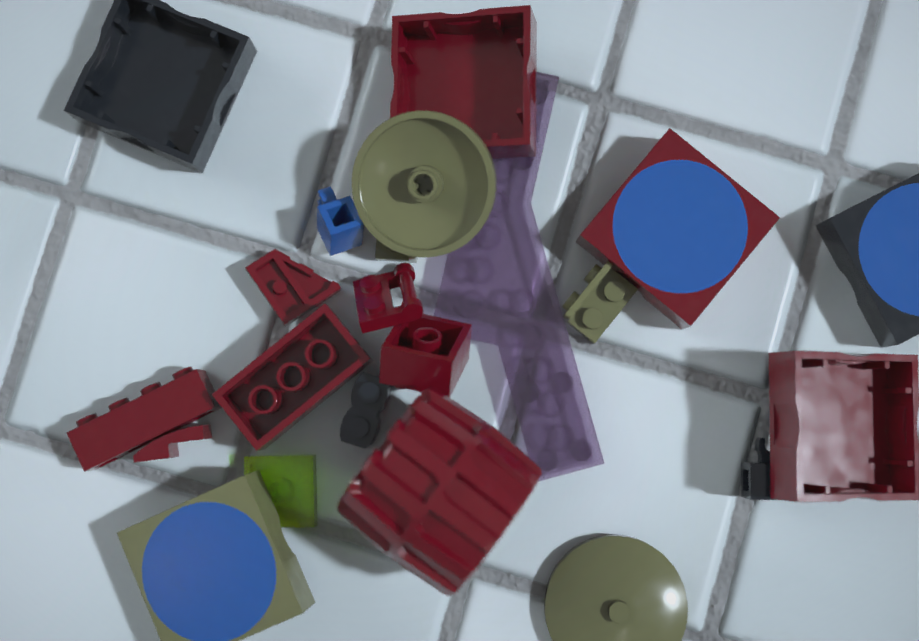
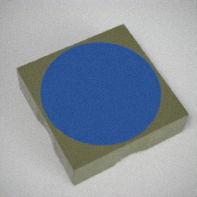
[117,470,316,641]

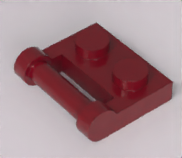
[353,263,424,334]

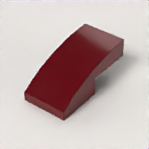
[133,424,212,463]

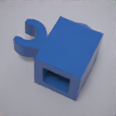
[317,186,364,256]

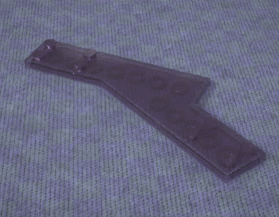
[434,72,605,481]

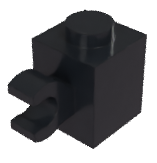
[741,437,778,500]

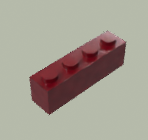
[67,366,222,472]

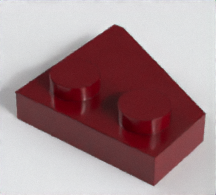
[245,249,341,327]

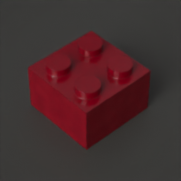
[379,314,472,398]

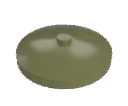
[352,111,497,257]
[544,535,688,641]

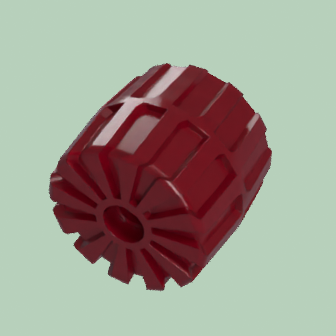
[337,386,542,596]

